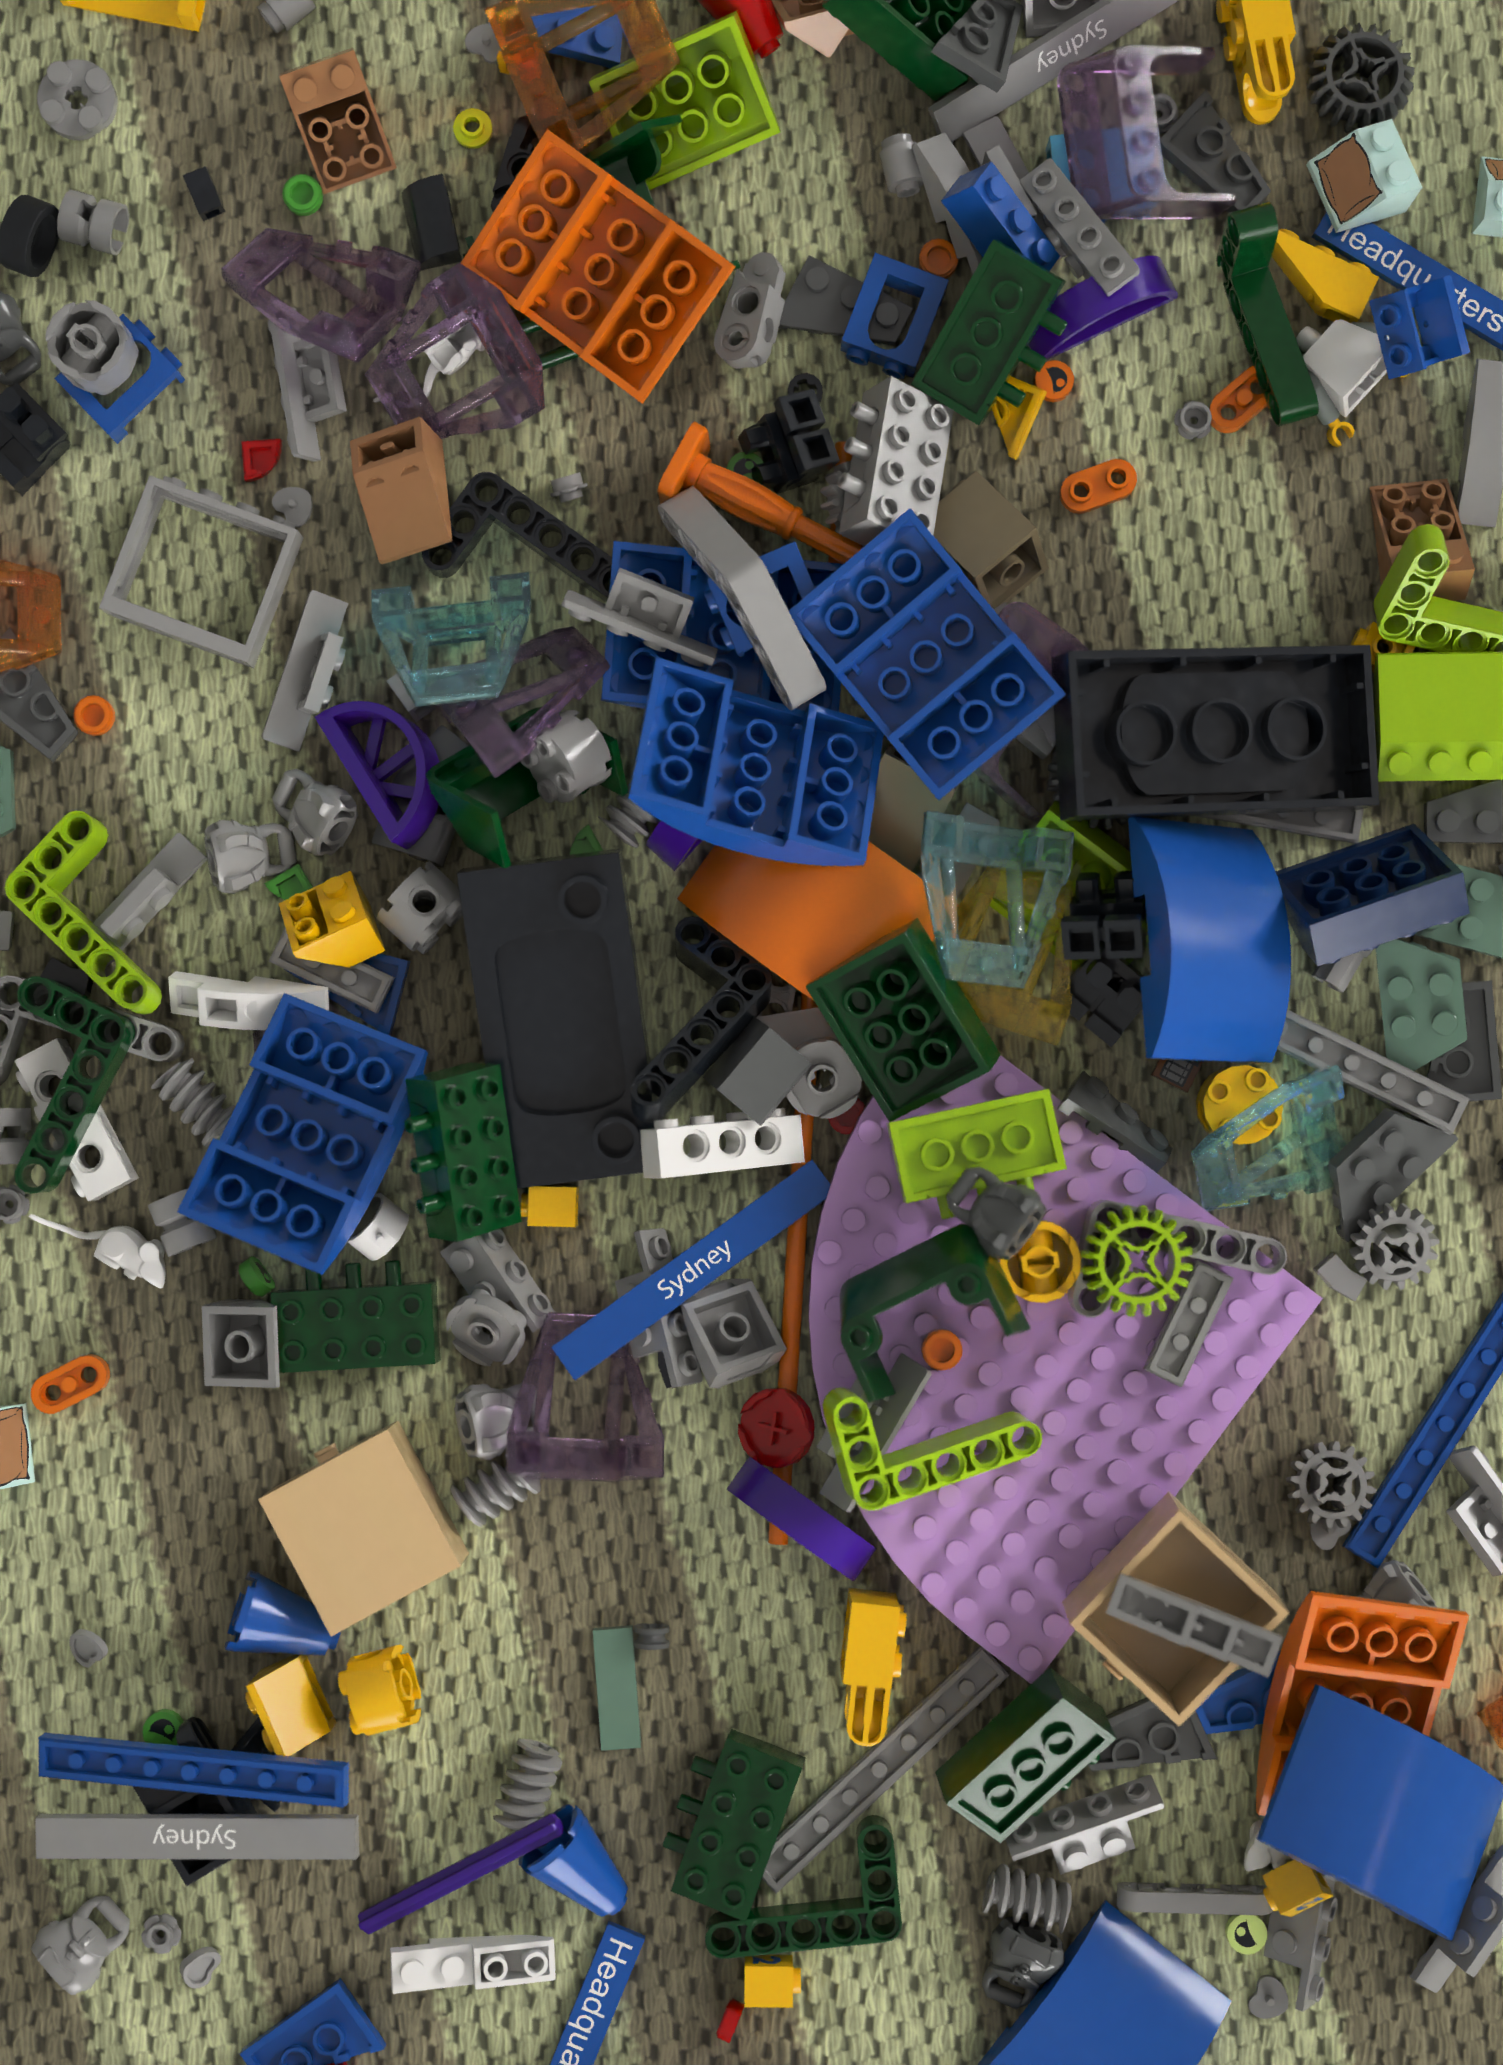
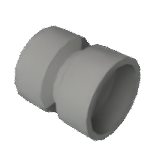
[57,190,129,255]
[0,1108,31,1164]
[147,1188,217,1257]

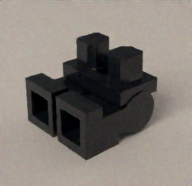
[0,382,70,496]
[738,388,840,494]
[1060,870,1148,960]
[1051,948,1144,1047]

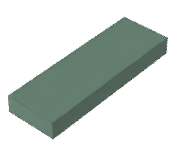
[592,1625,641,1751]

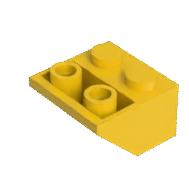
[278,870,385,968]
[245,1654,337,1756]

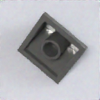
[703,1017,813,1126]

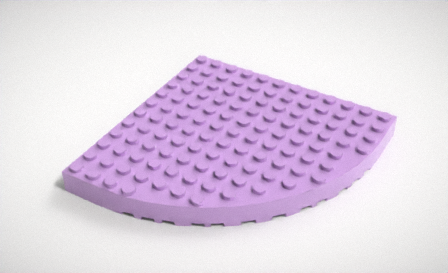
[808,1056,1323,1684]

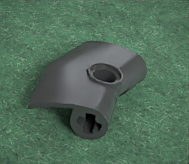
[372,725,468,868]

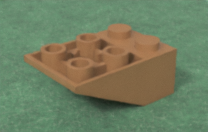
[279,47,397,194]
[350,417,452,565]
[1369,479,1475,601]

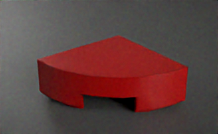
[241,438,282,482]

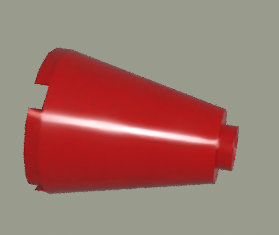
[697,0,783,59]

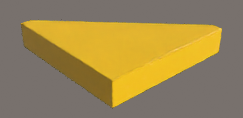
[992,376,1047,460]

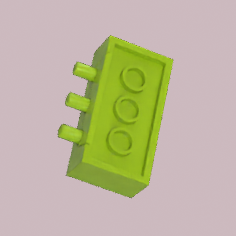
[886,1089,1067,1219]

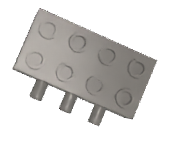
[838,376,954,546]

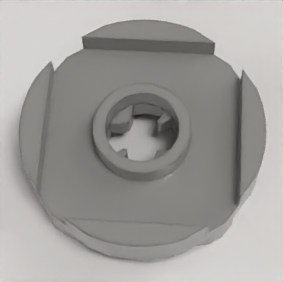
[37,59,118,141]
[786,1037,862,1119]
[446,1289,527,1366]

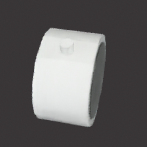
[347,1193,409,1261]

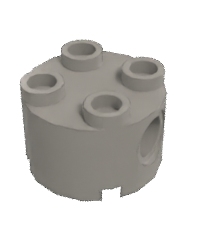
[45,300,139,395]
[517,710,612,803]
[376,861,463,955]

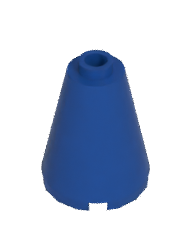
[224,1570,341,1656]
[519,1804,628,1917]

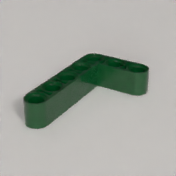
[1216,201,1319,427]
[14,976,135,1194]
[705,1815,902,1959]

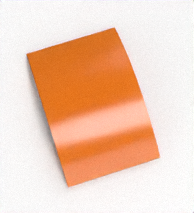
[459,129,736,404]
[677,842,959,1001]
[1256,1591,1469,1816]

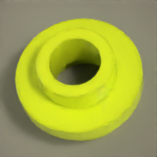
[453,108,493,149]

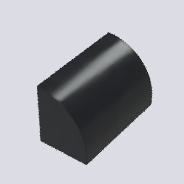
[401,174,462,271]

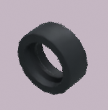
[0,195,59,277]

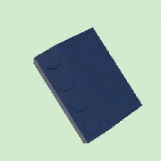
[1275,824,1470,966]

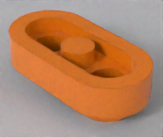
[1209,366,1267,433]
[1060,459,1137,514]
[31,1354,110,1414]

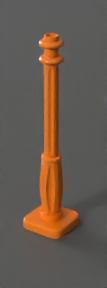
[658,421,864,564]

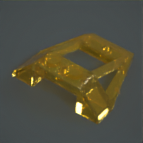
[933,856,1073,1046]

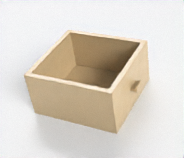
[258,1421,469,1636]
[1062,1491,1289,1727]

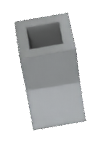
[387,667,436,722]
[1313,1253,1367,1301]

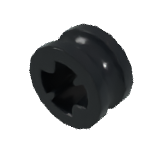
[788,373,823,404]

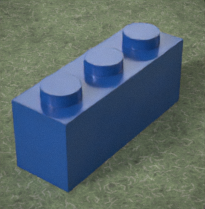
[941,161,1060,271]

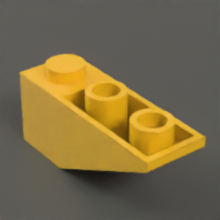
[1272,229,1379,323]

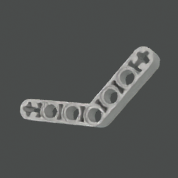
[657,486,826,710]

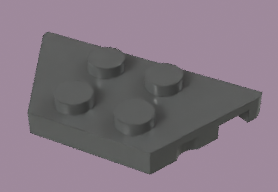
[1328,1108,1458,1242]

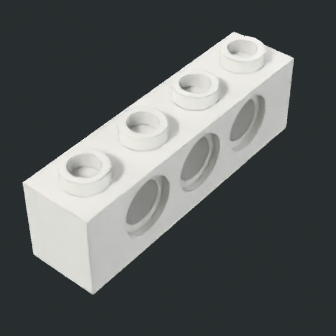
[14,1038,139,1201]
[640,1108,805,1178]

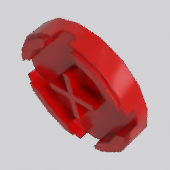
[738,1388,814,1468]

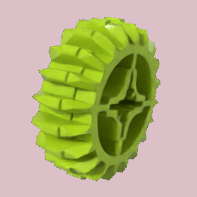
[1080,1205,1193,1317]

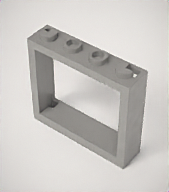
[99,475,304,669]

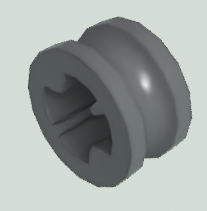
[634,1623,669,1650]

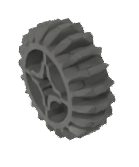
[1307,22,1415,133]

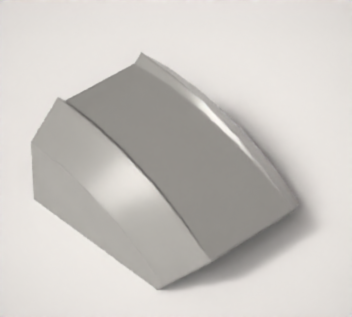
[681,1279,787,1389]

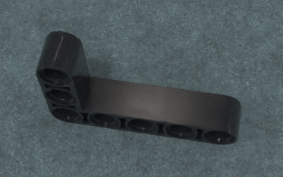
[422,472,612,602]
[631,916,772,1123]

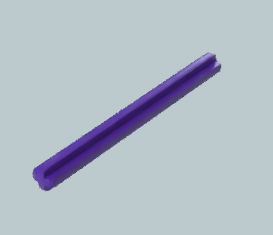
[358,1813,564,1934]

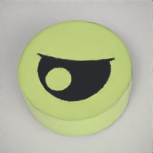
[1225,1915,1267,1955]

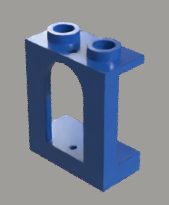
[840,253,949,379]
[1369,274,1470,380]
[54,314,185,444]
[704,541,815,657]

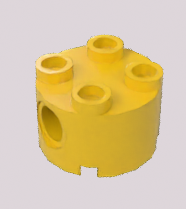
[1196,1065,1283,1145]
[998,1220,1081,1303]
[338,1644,421,1736]

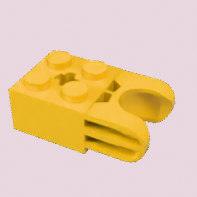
[1216,0,1296,125]
[840,1588,907,1746]

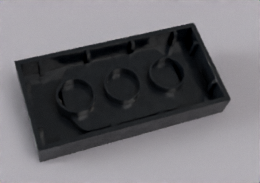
[1051,645,1380,821]
[457,848,655,1188]

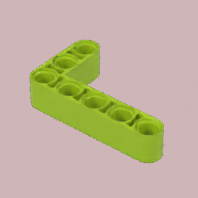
[1373,524,1503,652]
[5,810,162,1015]
[823,1387,1042,1511]

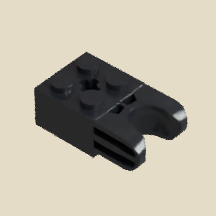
[133,1717,258,1886]

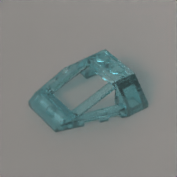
[371,572,532,707]
[921,811,1074,989]
[1191,1065,1347,1211]

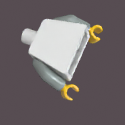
[1296,319,1409,447]

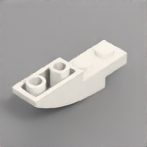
[168,971,329,1030]
[390,1935,556,1994]

